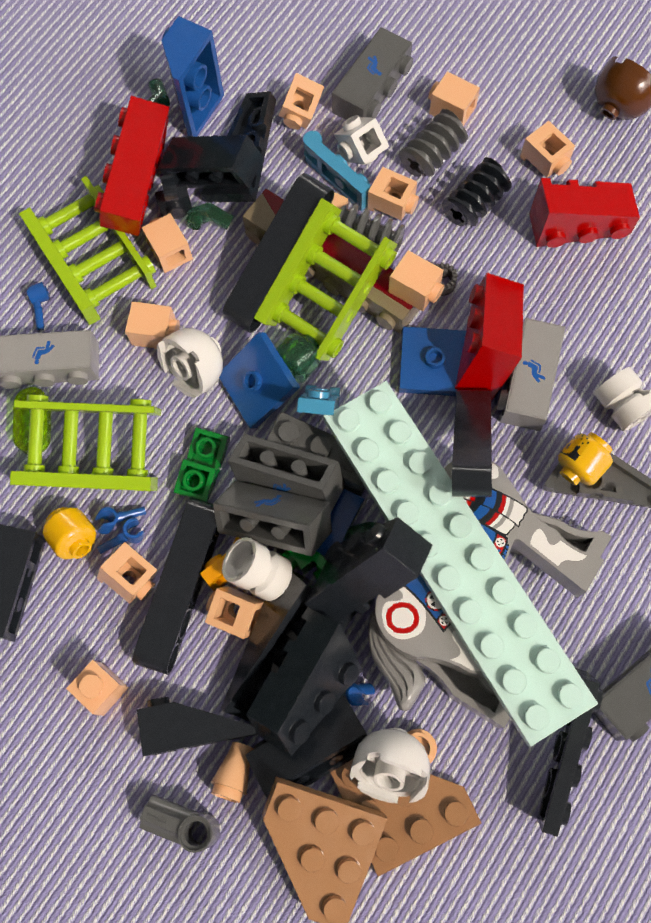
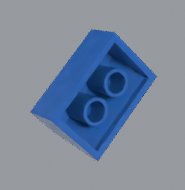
[162,16,224,137]

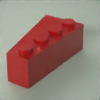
[95,96,169,236]

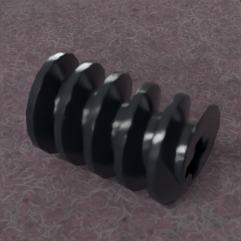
[442,157,512,226]

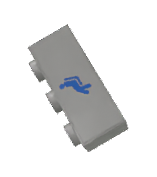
[497,318,565,431]
[0,330,99,389]

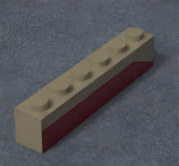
[242,189,419,334]

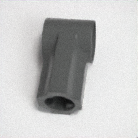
[139,795,220,853]

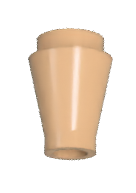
[211,742,253,803]

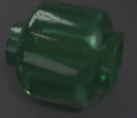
[276,333,321,383]

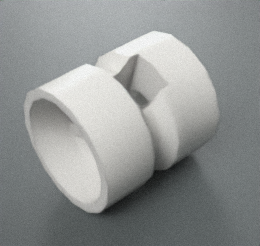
[594,367,651,432]
[222,537,292,601]

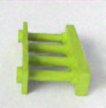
[19,176,157,325]
[254,198,398,361]
[10,395,161,491]

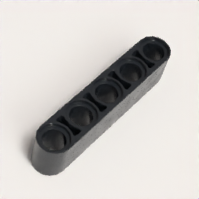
[222,173,335,333]
[452,389,492,497]
[132,497,220,675]

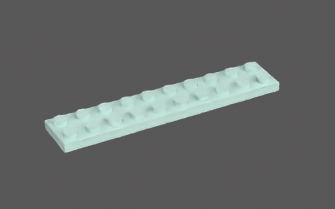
[324,381,598,747]

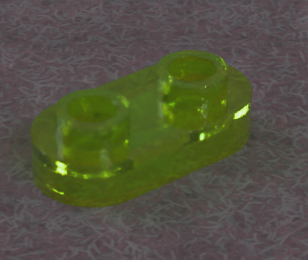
[13,387,51,455]

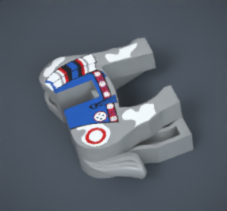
[368,462,612,729]

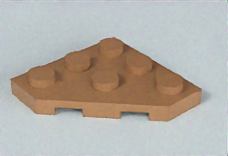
[331,759,482,877]
[262,777,387,923]

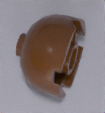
[595,56,651,120]

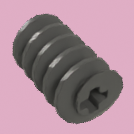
[399,109,468,177]
[339,203,405,252]

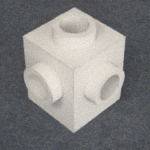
[334,115,389,165]

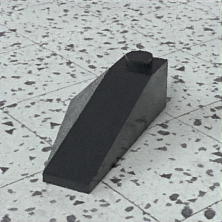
[221,570,357,722]

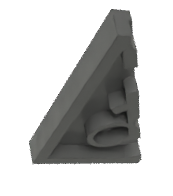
[542,433,651,508]

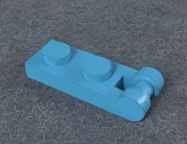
[303,131,371,211]
[297,385,340,416]

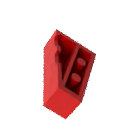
[529,178,640,248]
[455,273,524,400]

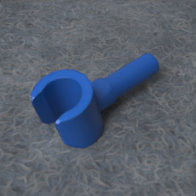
[27,282,51,330]
[94,506,146,534]
[97,518,145,554]
[346,682,375,706]

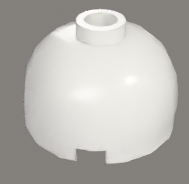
[157,328,223,398]
[349,728,430,803]

